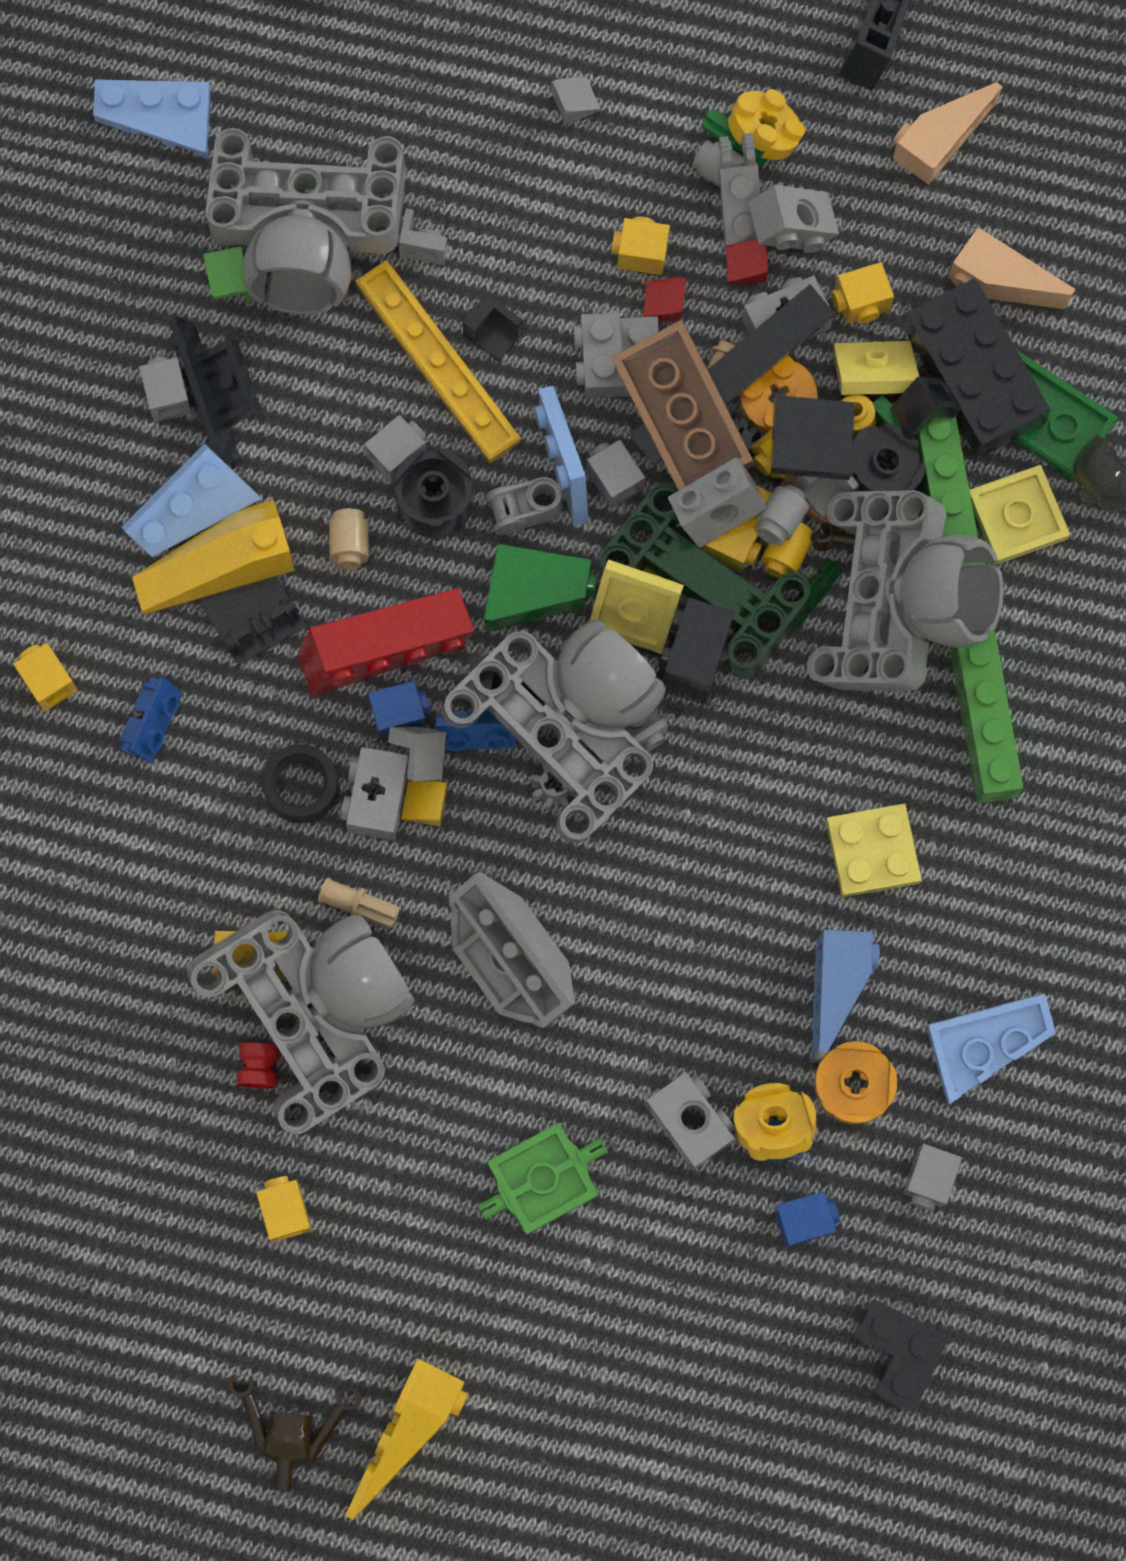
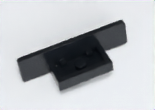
[169,316,261,465]

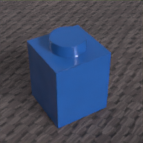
[368,681,431,740]
[774,1191,840,1248]

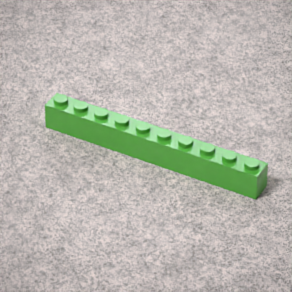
[915,416,1024,804]

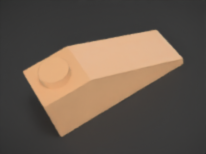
[893,82,1003,185]
[948,227,1075,309]

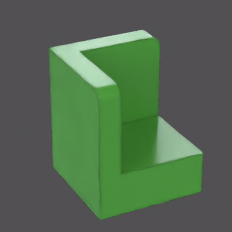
[203,246,254,303]

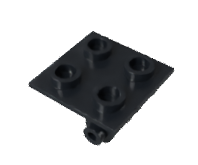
[198,576,306,666]

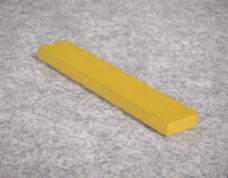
[355,260,521,464]

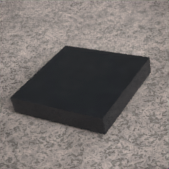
[770,395,854,480]

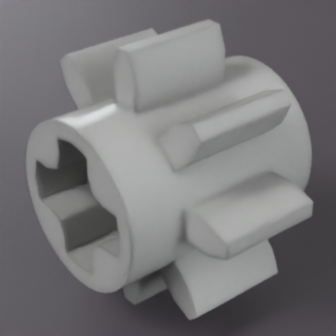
[531,765,574,811]

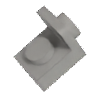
[398,208,448,266]

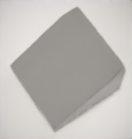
[551,76,601,124]

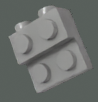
[573,313,659,398]

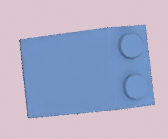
[811,929,880,1063]

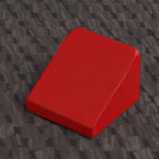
[726,238,768,284]
[643,277,686,322]

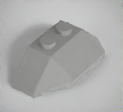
[449,872,575,1028]

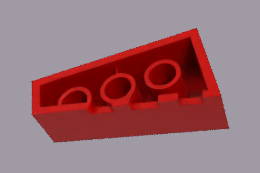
[297,588,474,697]

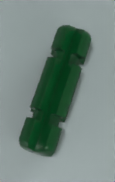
[794,559,842,629]

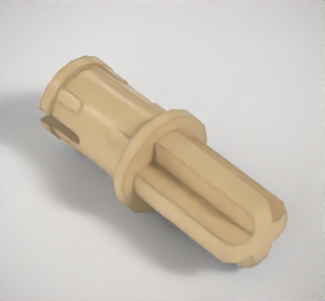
[318,878,399,928]

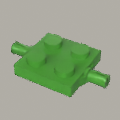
[477,1123,608,1236]

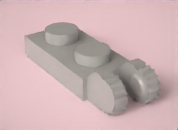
[718,133,760,245]

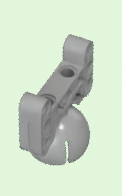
[206,128,406,314]
[807,490,1003,691]
[442,620,666,843]
[187,910,415,1134]

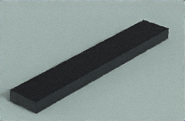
[629,284,836,466]

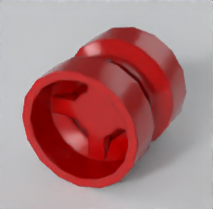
[236,1043,280,1089]

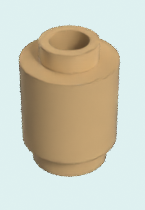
[329,508,369,570]

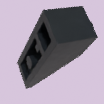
[838,0,910,91]

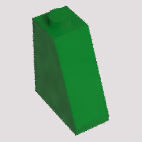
[484,544,597,631]

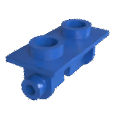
[118,677,183,764]
[436,710,516,751]

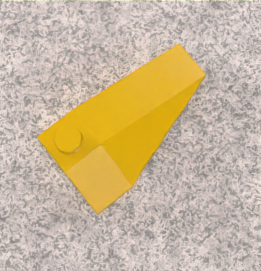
[132,500,295,615]
[345,1359,468,1520]

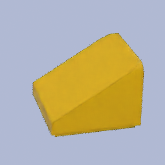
[401,780,447,827]

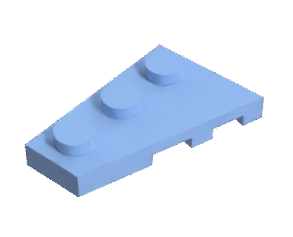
[93,80,211,159]
[534,386,589,526]
[122,443,261,557]
[926,994,1056,1104]

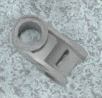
[485,477,563,535]

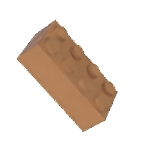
[611,320,756,490]

